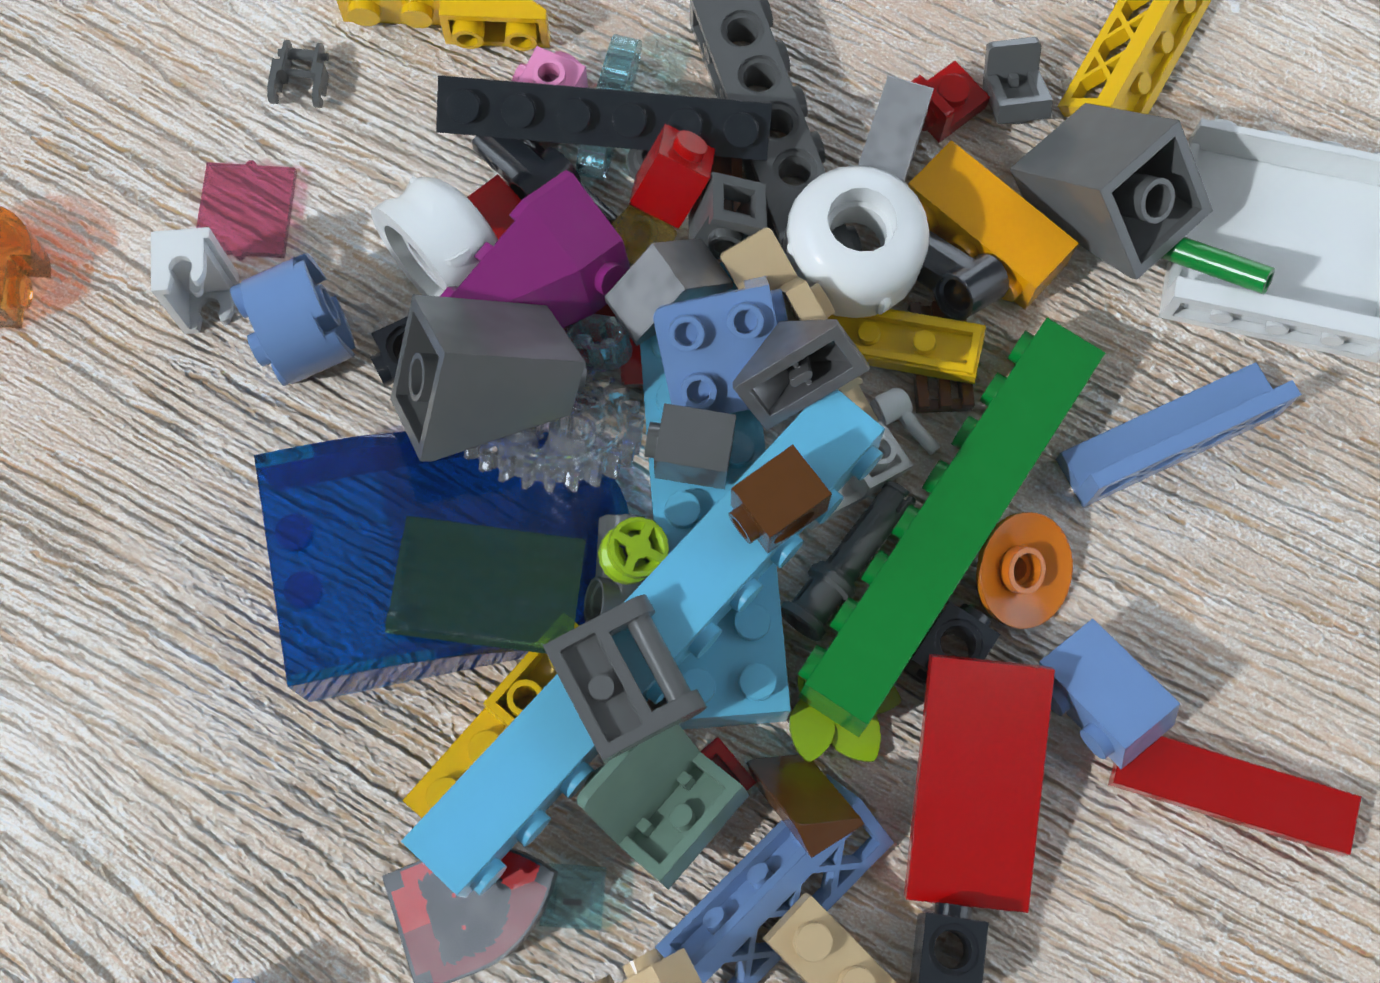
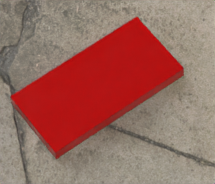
[904,654,1055,913]

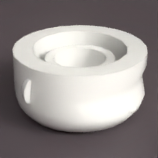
[782,165,929,318]
[371,177,498,297]

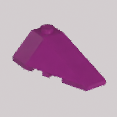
[402,170,630,341]

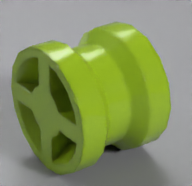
[598,517,669,585]

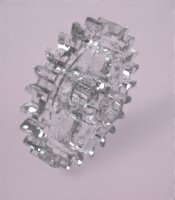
[464,367,644,493]

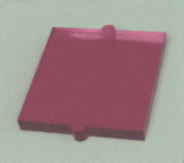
[196,160,297,261]

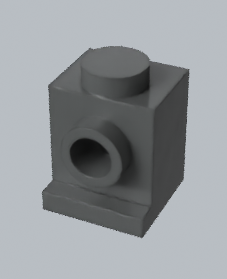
[688,172,767,260]

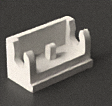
[151,227,239,334]

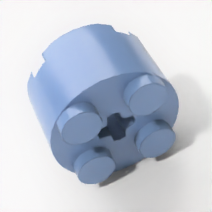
[230,253,355,386]

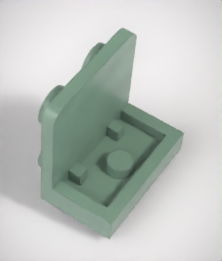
[577,708,750,890]

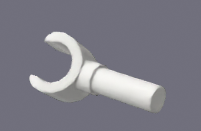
[870,388,941,455]

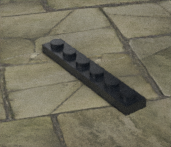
[436,75,772,161]

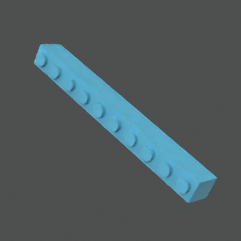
[401,389,885,898]

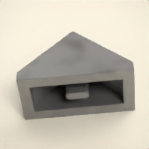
[605,238,733,346]
[732,319,870,431]

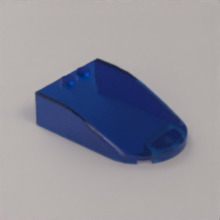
[254,429,630,702]

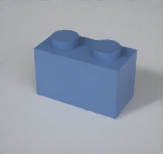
[1039,618,1180,769]

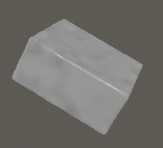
[858,75,934,183]

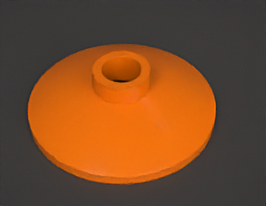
[976,512,1073,629]

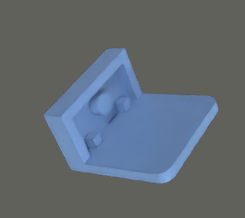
[653,276,788,414]

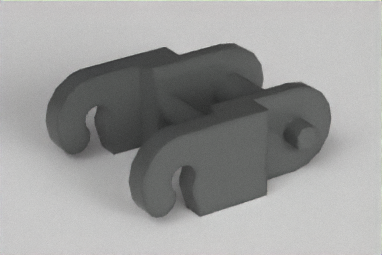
[267,40,329,108]

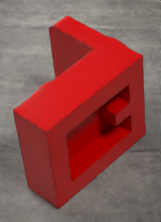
[911,60,990,143]

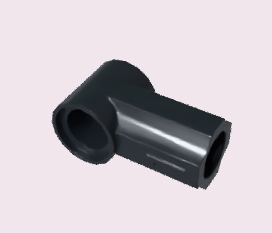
[917,230,1009,321]

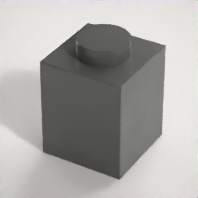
[644,403,736,489]

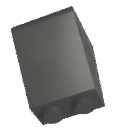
[1010,103,1213,280]
[390,294,587,462]

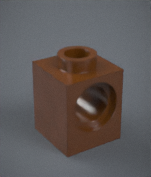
[728,444,832,553]

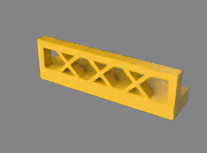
[1057,0,1211,117]

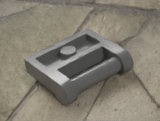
[542,594,707,763]

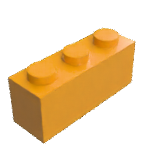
[908,140,1079,310]

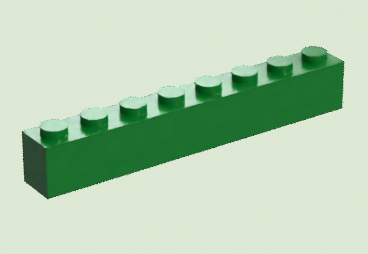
[798,318,1106,737]

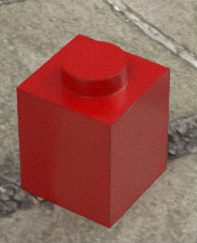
[629,124,715,229]

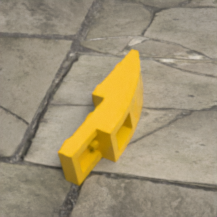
[336,0,550,51]
[402,613,579,818]

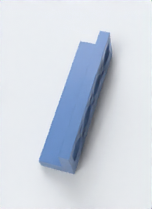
[1056,362,1302,508]
[655,774,894,983]

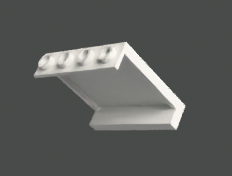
[1158,118,1380,363]

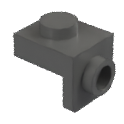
[982,37,1053,124]

